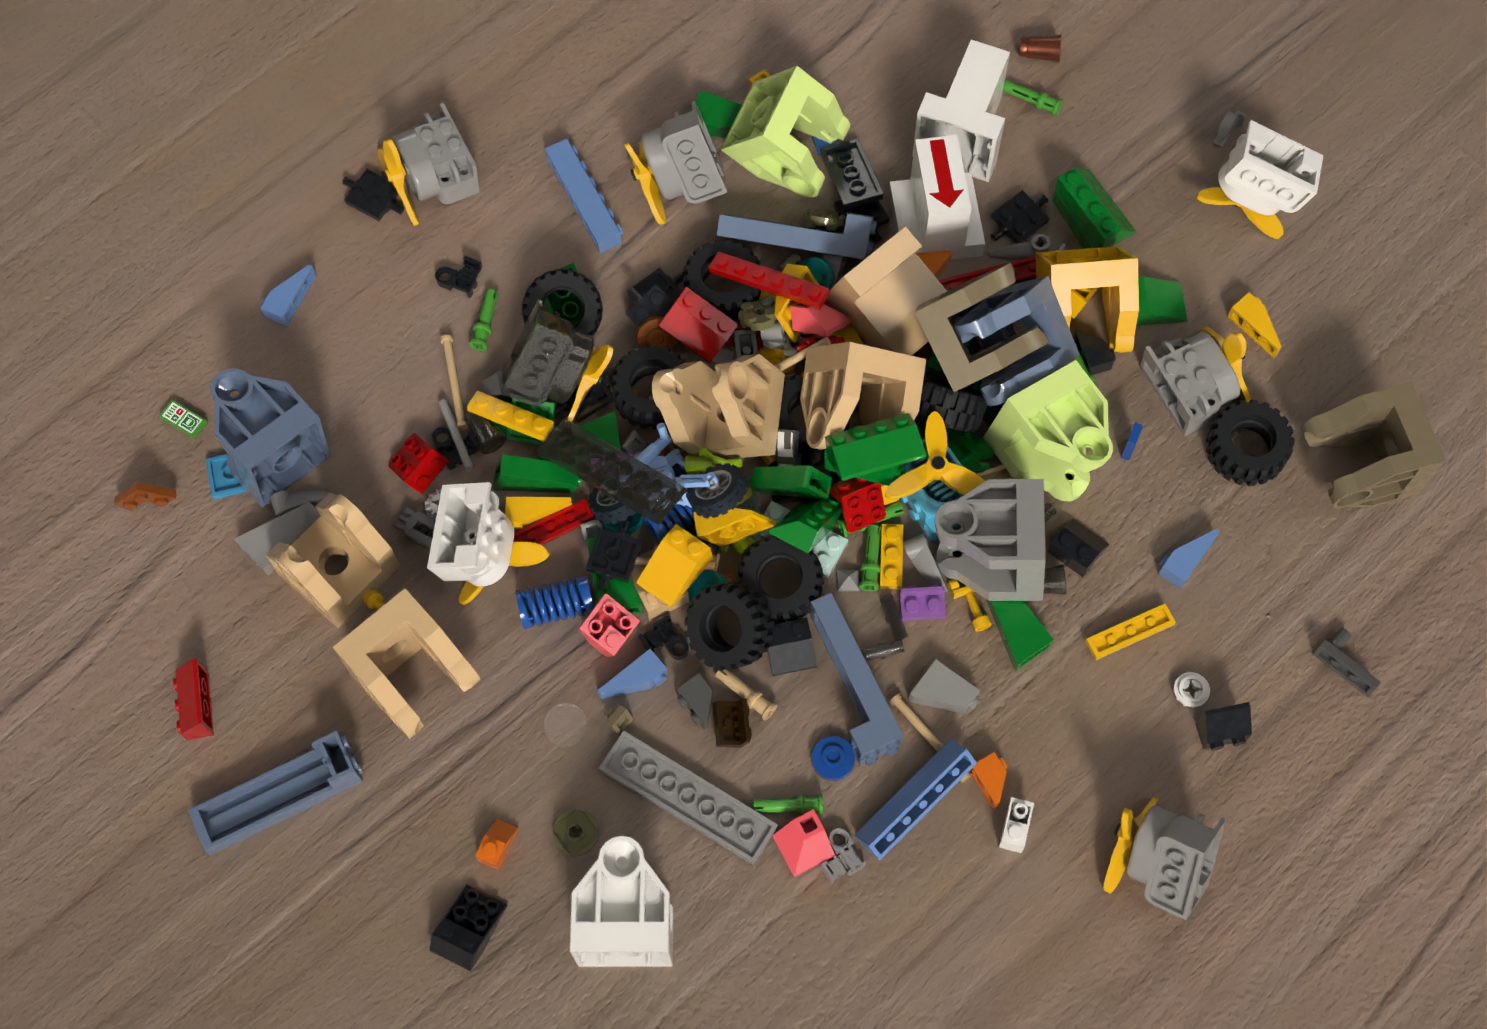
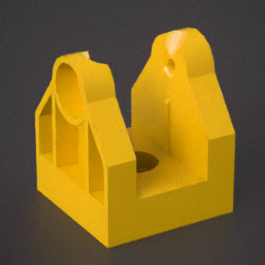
[1036,246,1139,353]

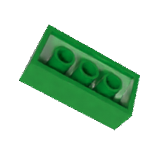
[1055,168,1136,248]
[825,413,926,481]
[769,495,842,553]

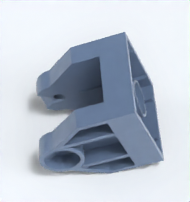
[953,276,1080,406]
[211,368,331,508]

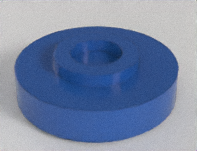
[812,736,855,781]

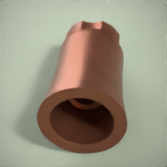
[1020,34,1061,63]

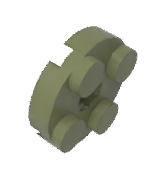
[803,209,845,231]
[738,297,777,331]
[553,809,599,857]

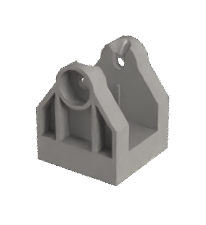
[935,479,1045,601]

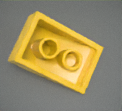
[774,264,819,342]
[693,508,776,547]
[636,524,713,608]

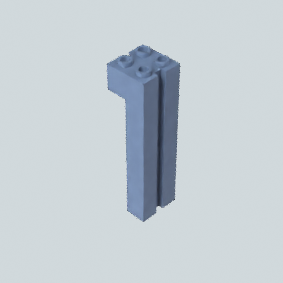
[717,213,877,259]
[810,593,903,766]
[188,731,364,856]

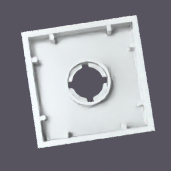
[570,836,674,967]

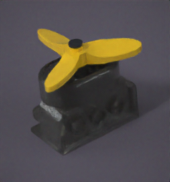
[501,299,613,430]

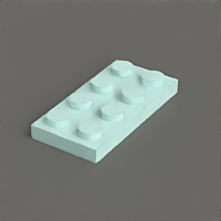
[752,501,849,579]

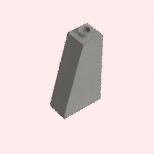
[235,502,320,576]

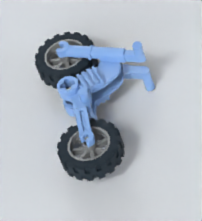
[588,423,747,524]

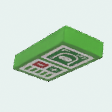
[159,400,207,439]

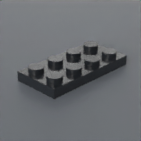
[820,139,884,210]

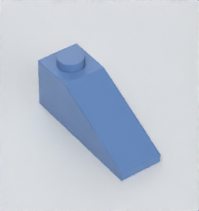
[260,265,317,326]
[1159,529,1220,589]
[597,649,668,700]

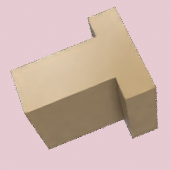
[824,226,955,356]

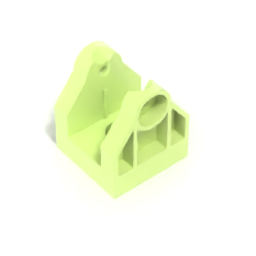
[720,66,850,198]
[983,360,1113,502]

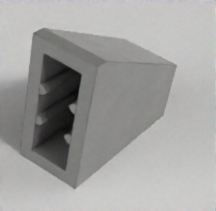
[908,660,980,714]

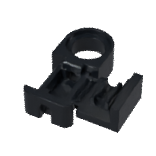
[435,256,483,298]
[432,427,480,470]
[638,616,689,660]

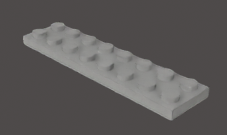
[599,730,778,865]

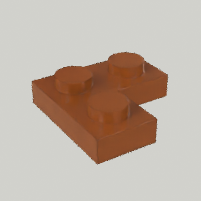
[115,482,176,510]

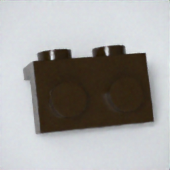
[712,698,752,748]

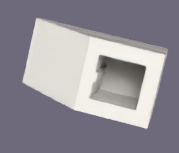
[999,797,1034,853]

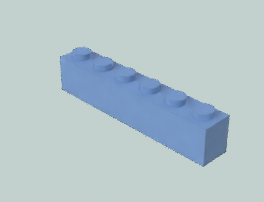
[545,139,623,253]
[854,739,977,860]

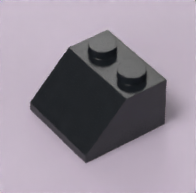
[1048,519,1109,577]
[767,618,817,676]
[1196,702,1252,751]

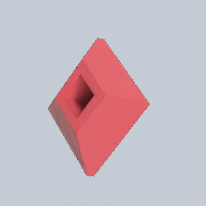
[790,302,852,337]
[578,593,640,657]
[772,809,835,877]

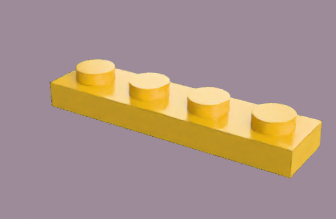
[467,390,554,442]
[1085,603,1176,661]

